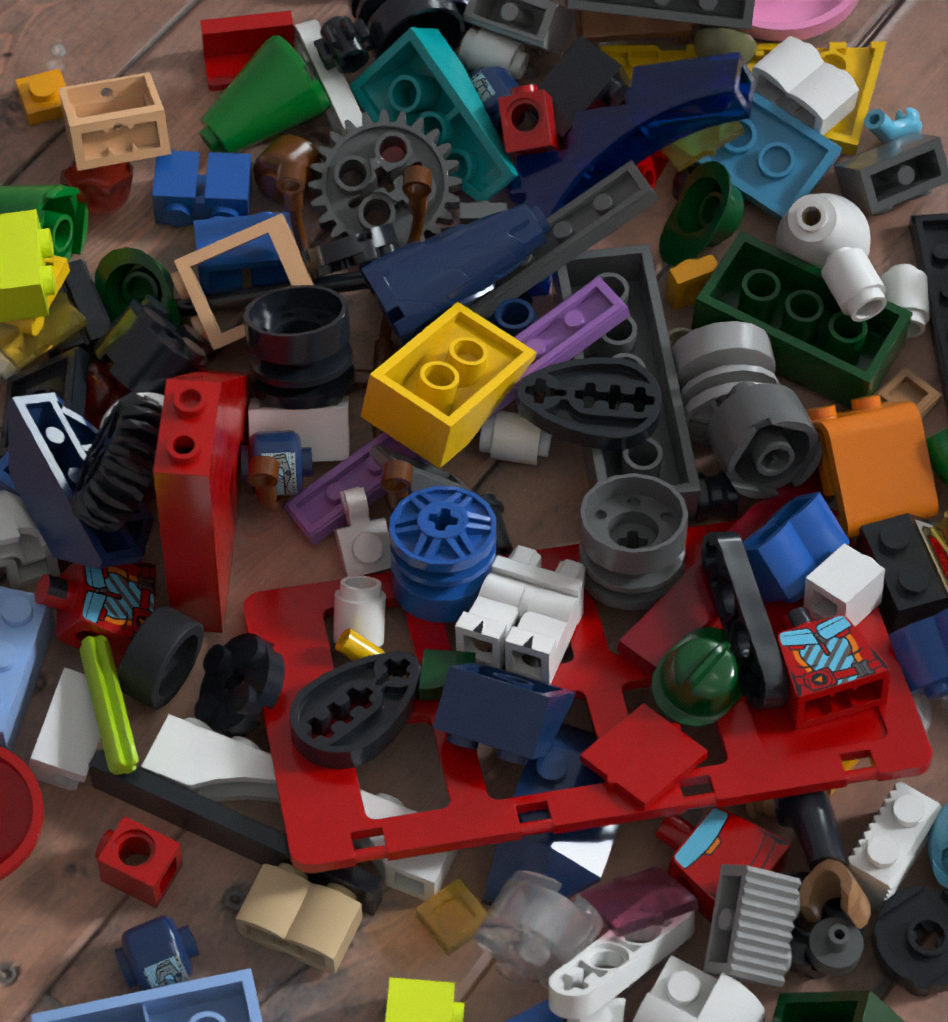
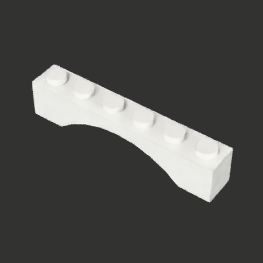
[141,714,458,904]

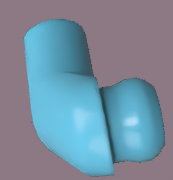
[864,107,923,144]

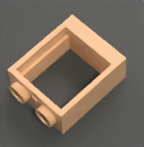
[58,72,171,171]
[171,213,314,350]

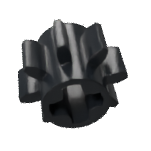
[314,16,375,74]

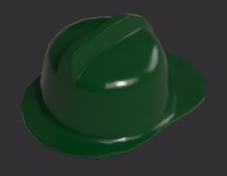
[659,161,744,266]
[94,247,181,327]
[651,627,745,727]

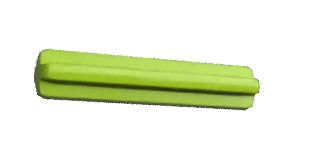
[79,635,139,775]

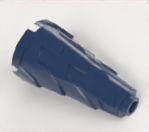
[359,203,551,346]

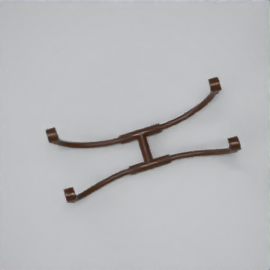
[247,161,432,513]

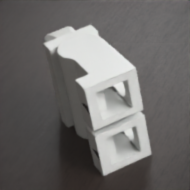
[455,545,585,684]

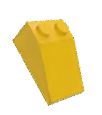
[360,302,537,469]

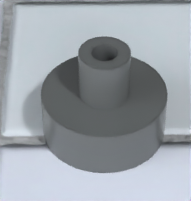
[807,917,864,976]

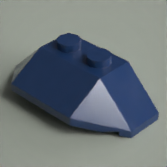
[8,392,154,569]
[481,723,620,920]

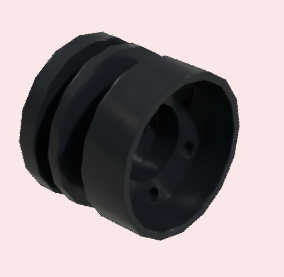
[347,0,465,60]
[243,285,355,410]

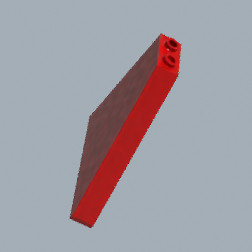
[153,369,254,633]

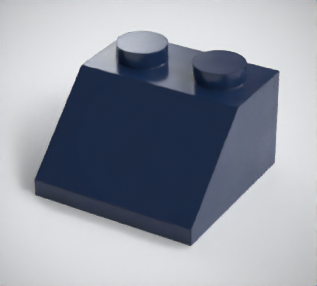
[433,662,576,765]

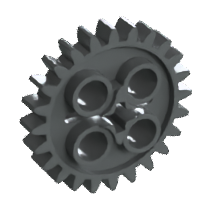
[309,109,462,248]

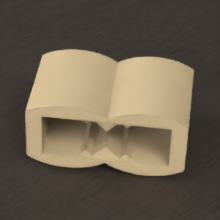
[235,863,363,974]

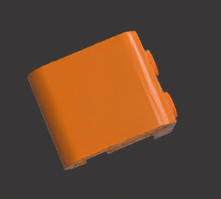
[806,394,938,539]

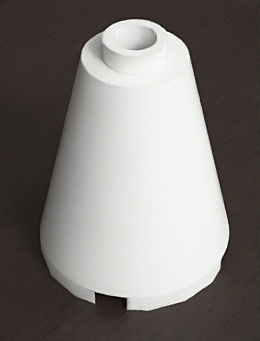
[776,193,870,269]

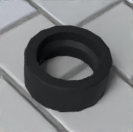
[118,605,204,710]

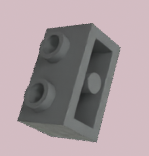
[834,132,948,217]

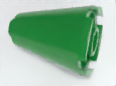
[198,35,331,153]
[0,184,88,261]

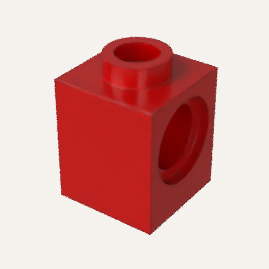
[498,85,560,160]
[95,816,183,909]

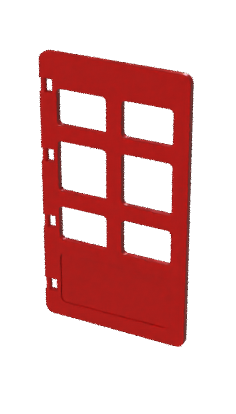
[243,508,933,873]

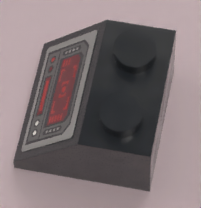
[855,513,948,635]

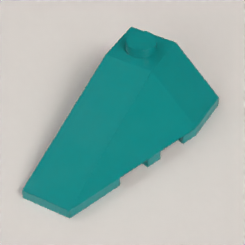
[349,27,518,201]

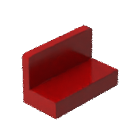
[200,10,294,91]

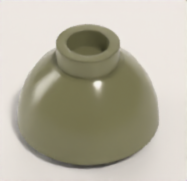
[694,26,758,83]

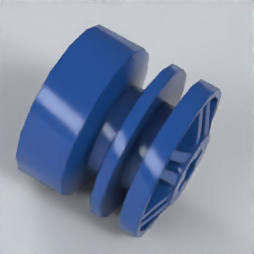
[389,486,496,623]

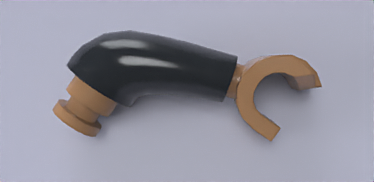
[745,790,871,929]

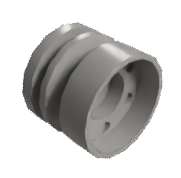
[671,321,780,446]

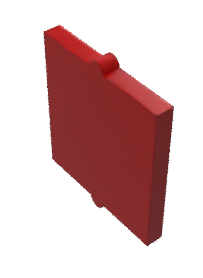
[580,703,708,810]

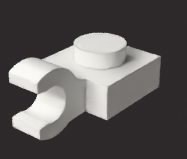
[333,487,391,577]

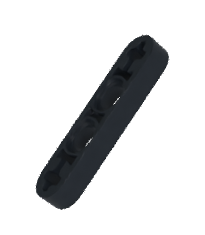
[701,531,789,710]

